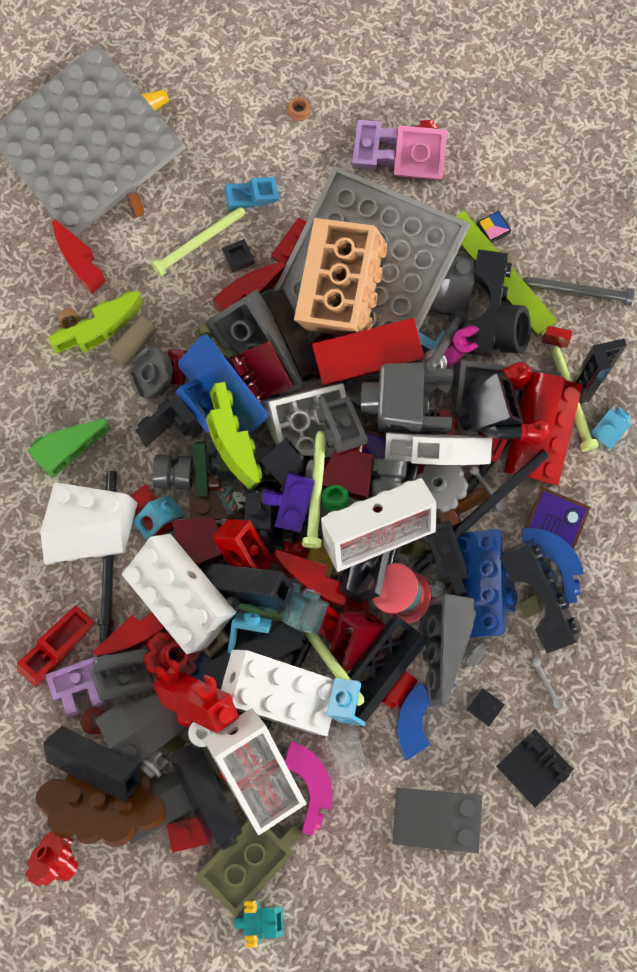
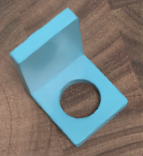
[133,495,186,541]
[228,613,272,653]
[326,678,365,726]

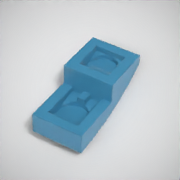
[224,177,279,211]

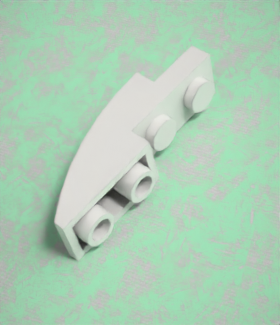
[385,432,492,465]

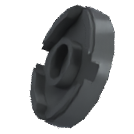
[130,348,173,399]

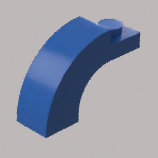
[521,528,584,603]
[396,683,456,761]

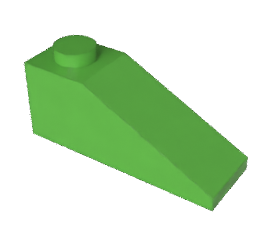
[27,418,111,479]

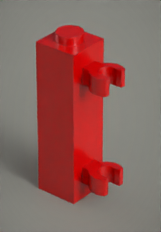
[153,658,239,734]

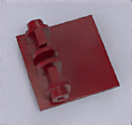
[227,341,293,403]

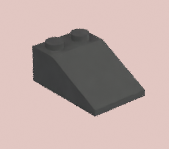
[392,787,483,854]

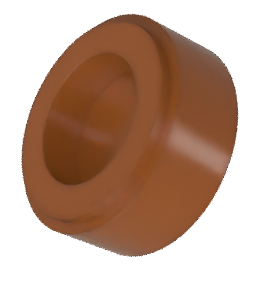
[126,192,144,218]

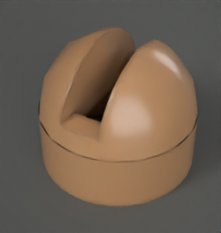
[58,308,80,329]

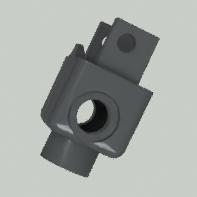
[361,362,453,434]

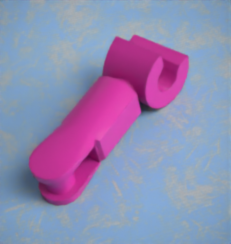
[444,325,480,369]

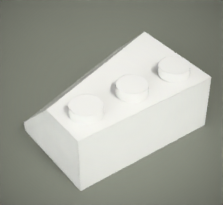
[262,383,346,457]
[40,482,137,565]

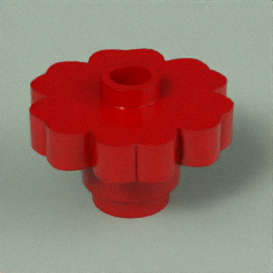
[143,631,200,681]
[25,831,78,886]

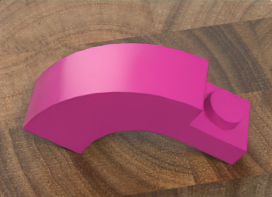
[285,741,332,835]

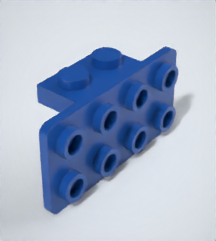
[176,335,268,436]
[453,529,518,638]

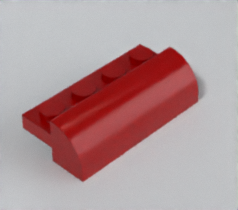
[504,372,583,486]

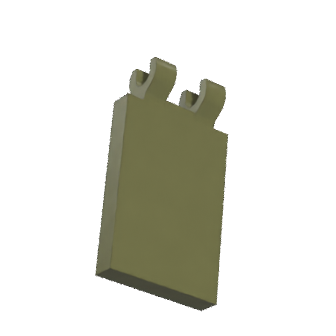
[196,820,302,917]

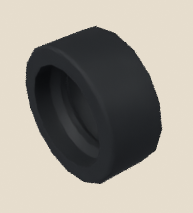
[495,305,531,354]

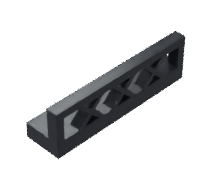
[573,338,627,404]
[339,500,390,603]
[348,614,429,727]

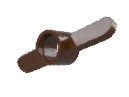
[436,488,489,528]

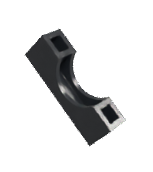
[465,249,512,357]
[260,437,348,537]
[500,538,581,654]

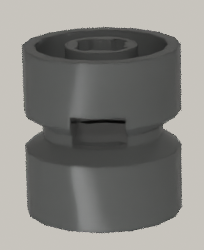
[152,454,194,490]
[369,459,407,496]

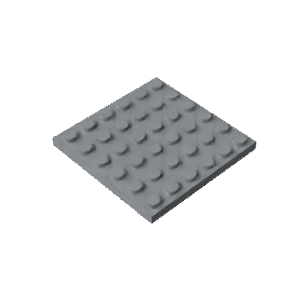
[0,43,186,236]
[273,166,470,331]

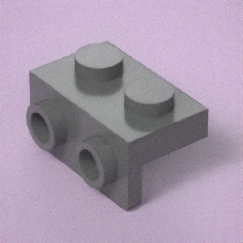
[316,396,367,454]
[91,649,154,701]

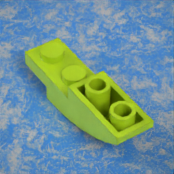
[48,290,143,354]
[206,382,262,490]

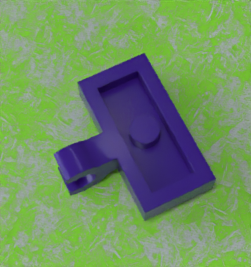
[261,473,315,533]

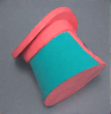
[371,563,431,624]

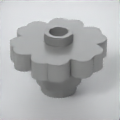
[416,464,468,513]

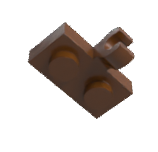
[189,474,243,520]

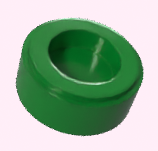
[321,485,349,512]

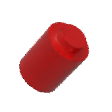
[381,671,418,710]

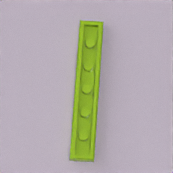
[455,211,557,338]

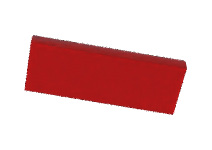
[312,318,424,386]

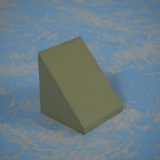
[400,540,426,559]
[519,595,543,619]
[162,735,186,753]

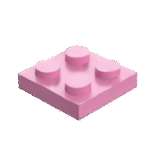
[394,126,447,181]

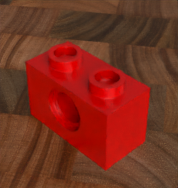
[212,519,273,570]

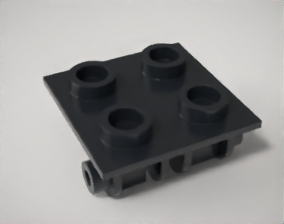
[496,729,574,808]

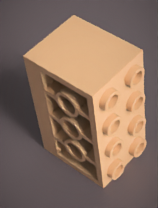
[294,218,387,336]

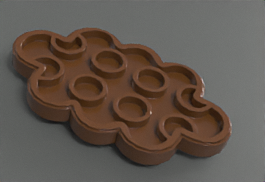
[36,772,167,847]

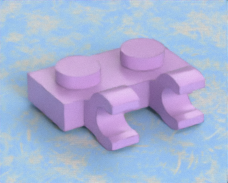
[352,120,398,170]
[46,656,106,717]

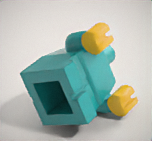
[234,901,284,948]

